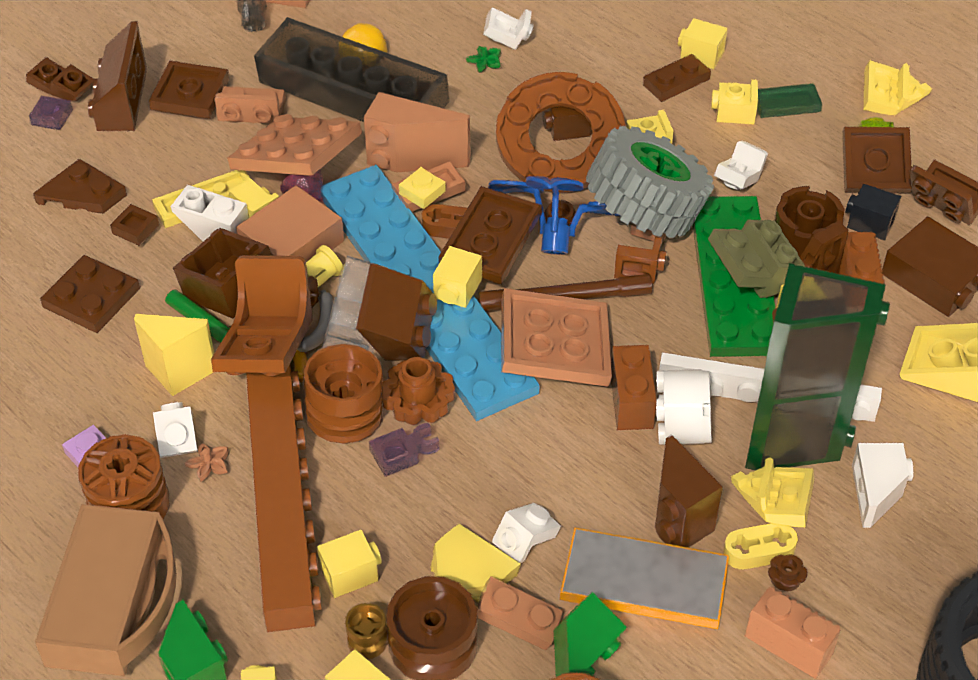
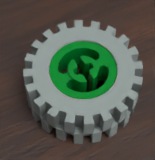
[586,126,714,238]

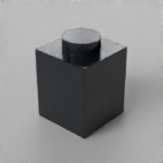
[845,184,902,241]

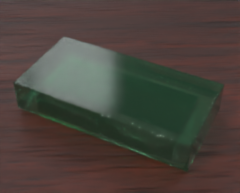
[757,83,822,118]

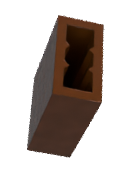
[882,216,978,317]

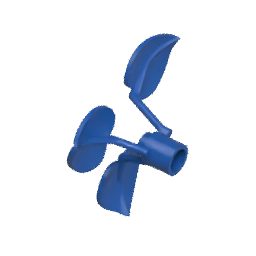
[488,176,621,255]

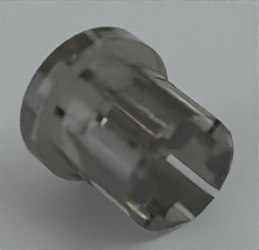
[237,0,267,32]

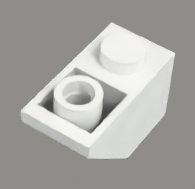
[171,184,249,241]

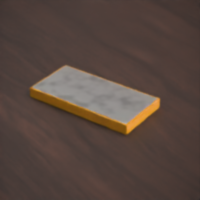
[560,527,729,629]

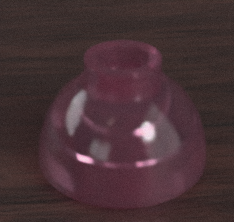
[280,169,323,202]

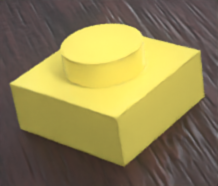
[399,167,446,209]

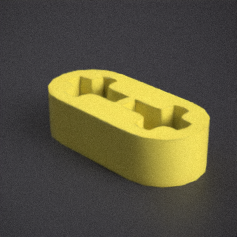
[723,523,798,569]

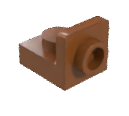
[614,237,667,284]

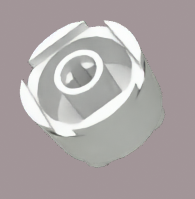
[656,370,712,445]

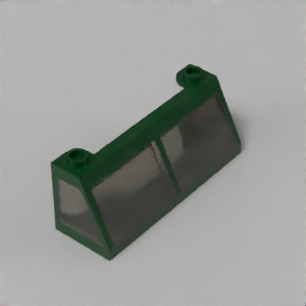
[745,263,890,471]

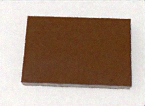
[438,186,542,285]

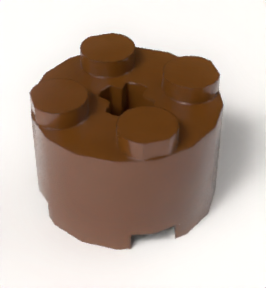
[774,186,845,258]

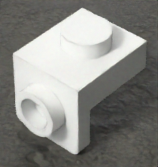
[483,8,533,49]
[714,141,768,190]
[153,402,198,458]
[492,503,561,563]

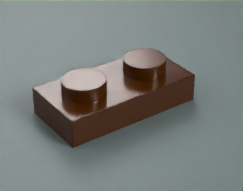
[643,54,711,102]

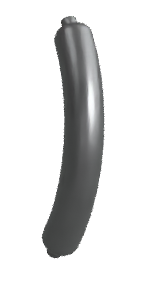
[297,290,334,352]

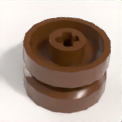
[386,576,477,680]

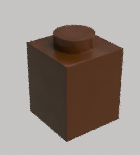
[542,106,591,141]

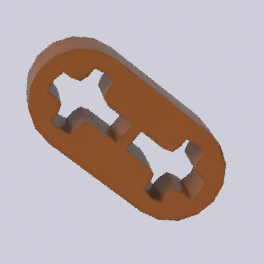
[422,204,467,239]

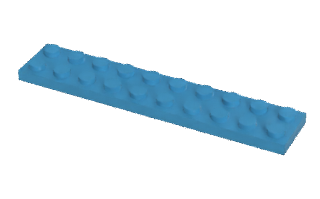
[318,165,540,421]

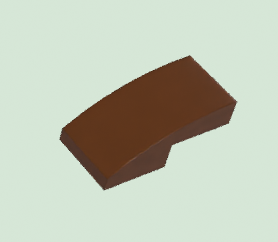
[26,57,94,101]

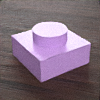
[62,425,106,467]

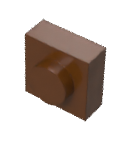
[110,204,159,246]

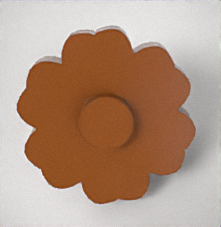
[381,357,455,425]

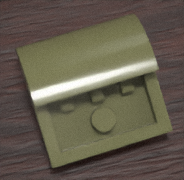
[708,220,806,298]

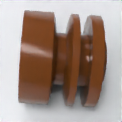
[303,344,382,444]
[78,434,170,519]

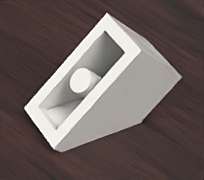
[852,443,913,528]

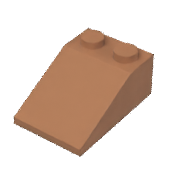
[364,92,470,172]

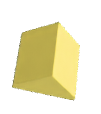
[134,314,214,396]

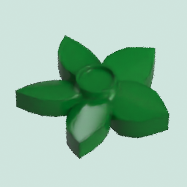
[466,46,501,72]

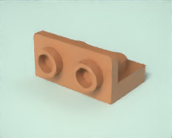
[215,86,286,124]

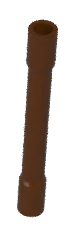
[478,274,652,312]

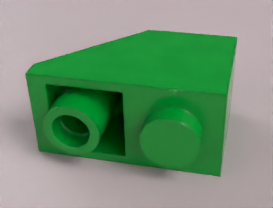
[553,592,627,677]
[158,600,228,680]

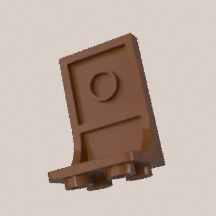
[211,256,313,376]

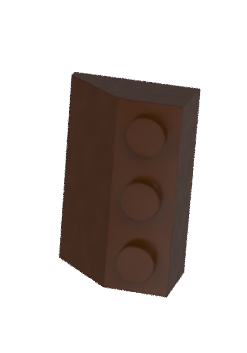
[88,21,147,131]

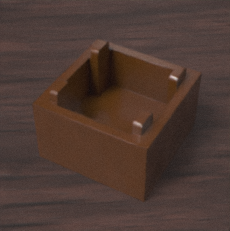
[173,228,272,319]

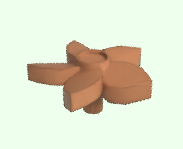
[184,443,229,482]

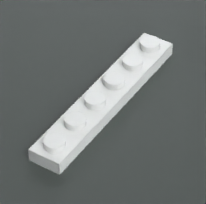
[659,353,882,422]

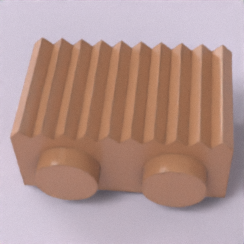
[745,587,841,679]

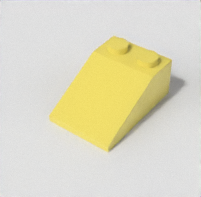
[900,323,978,402]

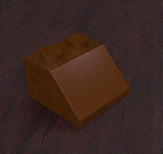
[356,264,437,361]
[655,435,723,548]

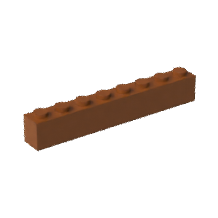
[246,364,322,633]

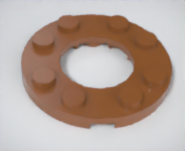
[496,72,625,193]

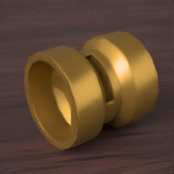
[345,603,388,659]

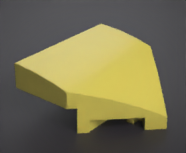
[863,60,932,115]
[731,457,814,528]
[430,524,521,602]

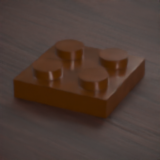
[149,60,229,119]
[842,127,912,193]
[40,255,140,334]

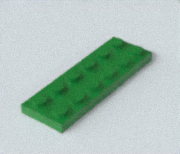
[692,196,776,357]

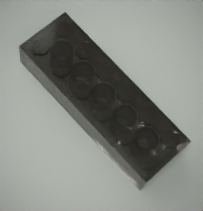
[254,17,450,122]

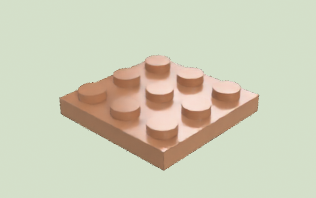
[227,114,362,176]
[501,288,612,387]

